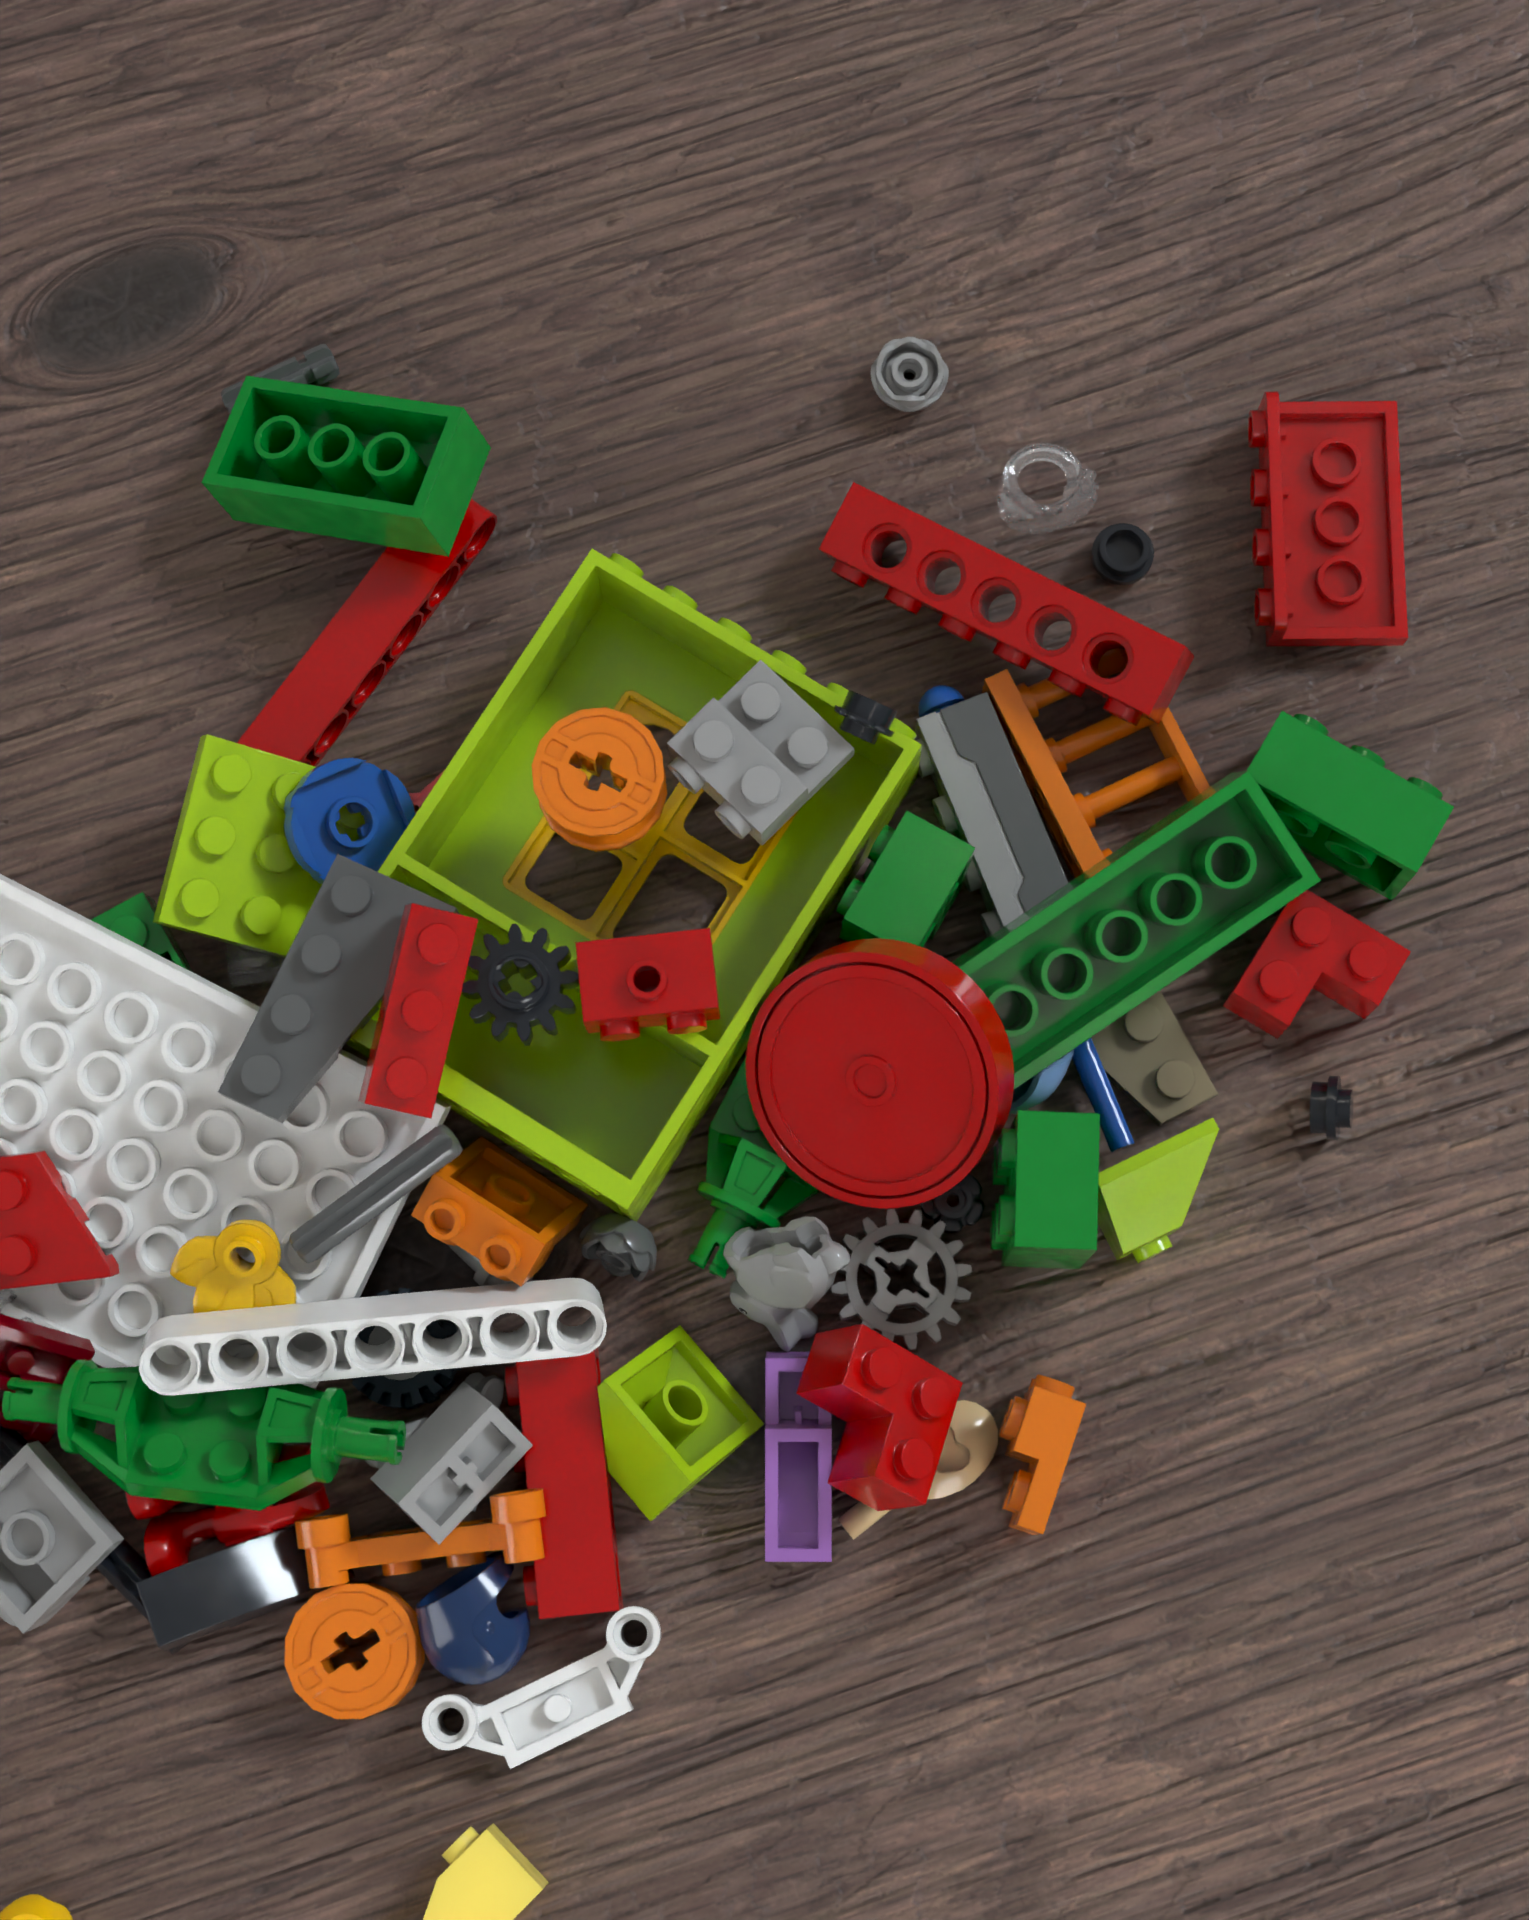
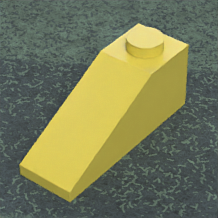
[423,1823,549,1920]

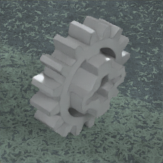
[831,1209,972,1352]

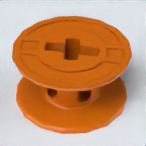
[532,707,668,852]
[284,1583,425,1719]

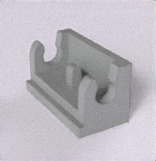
[370,1381,533,1544]

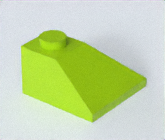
[1098,1118,1219,1263]
[597,1325,764,1522]

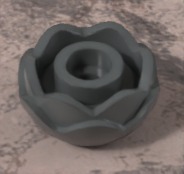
[579,1213,657,1282]

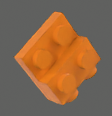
[411,1136,588,1287]
[998,1375,1086,1535]

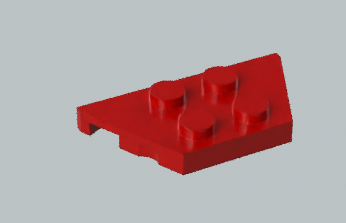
[0,1151,119,1290]

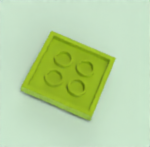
[153,734,365,958]

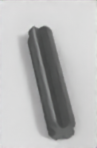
[289,1125,462,1263]

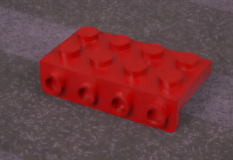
[1248,392,1408,647]

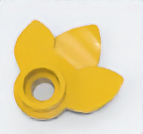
[170,1219,297,1313]

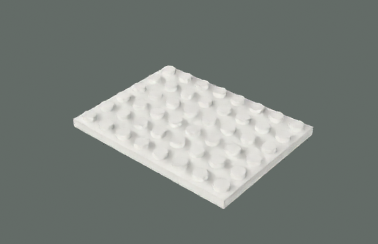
[0,874,452,1444]

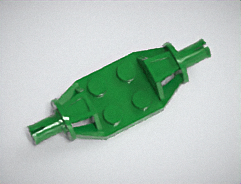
[687,1057,820,1279]
[2,1359,406,1511]

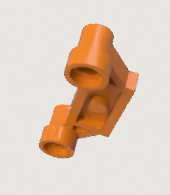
[295,1488,546,1588]

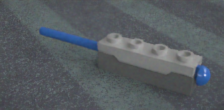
[915,685,1135,1153]

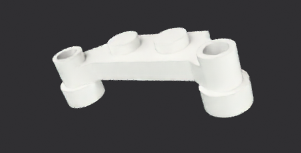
[422,1606,661,1769]

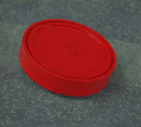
[745,938,1014,1209]

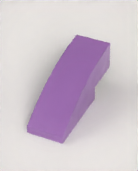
[765,1351,832,1562]

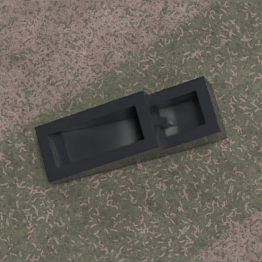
[136,1526,355,1652]

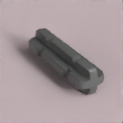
[221,344,340,415]

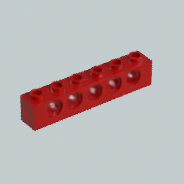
[819,482,1195,726]

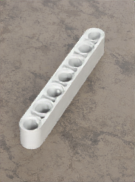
[139,1278,607,1396]

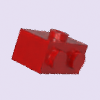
[575,928,720,1041]

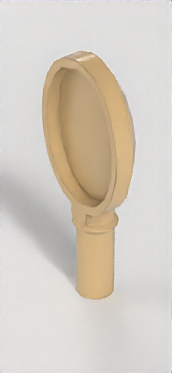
[837,1400,998,1540]

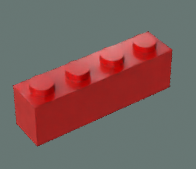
[505,1347,623,1619]

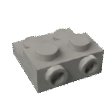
[667,660,854,846]
[0,1440,124,1634]

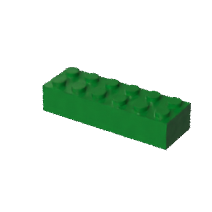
[952,770,1321,1089]

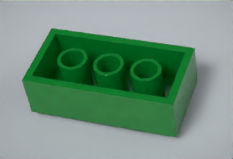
[201,375,491,557]

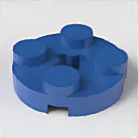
[284,758,415,884]

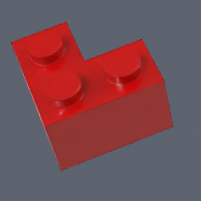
[1223,890,1411,1039]
[796,1324,963,1511]

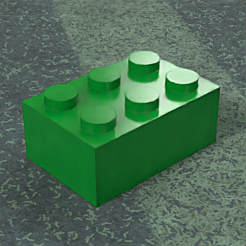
[1247,711,1454,901]
[990,1110,1100,1269]

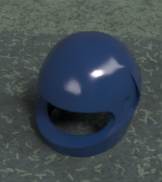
[415,1551,530,1685]

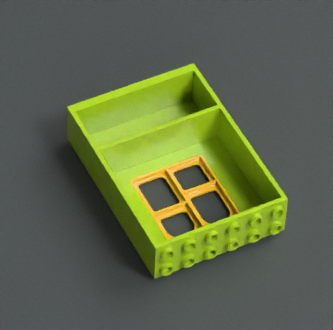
[346,549,922,1222]

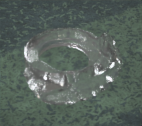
[996,443,1099,534]

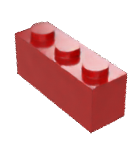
[358,903,478,1119]

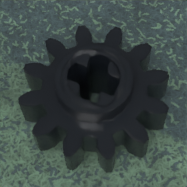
[461,924,580,1046]

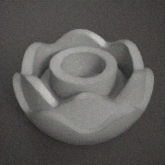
[871,337,949,412]

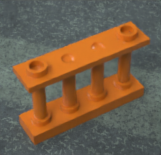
[982,648,1210,879]

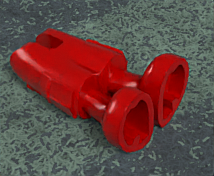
[125,1443,330,1577]

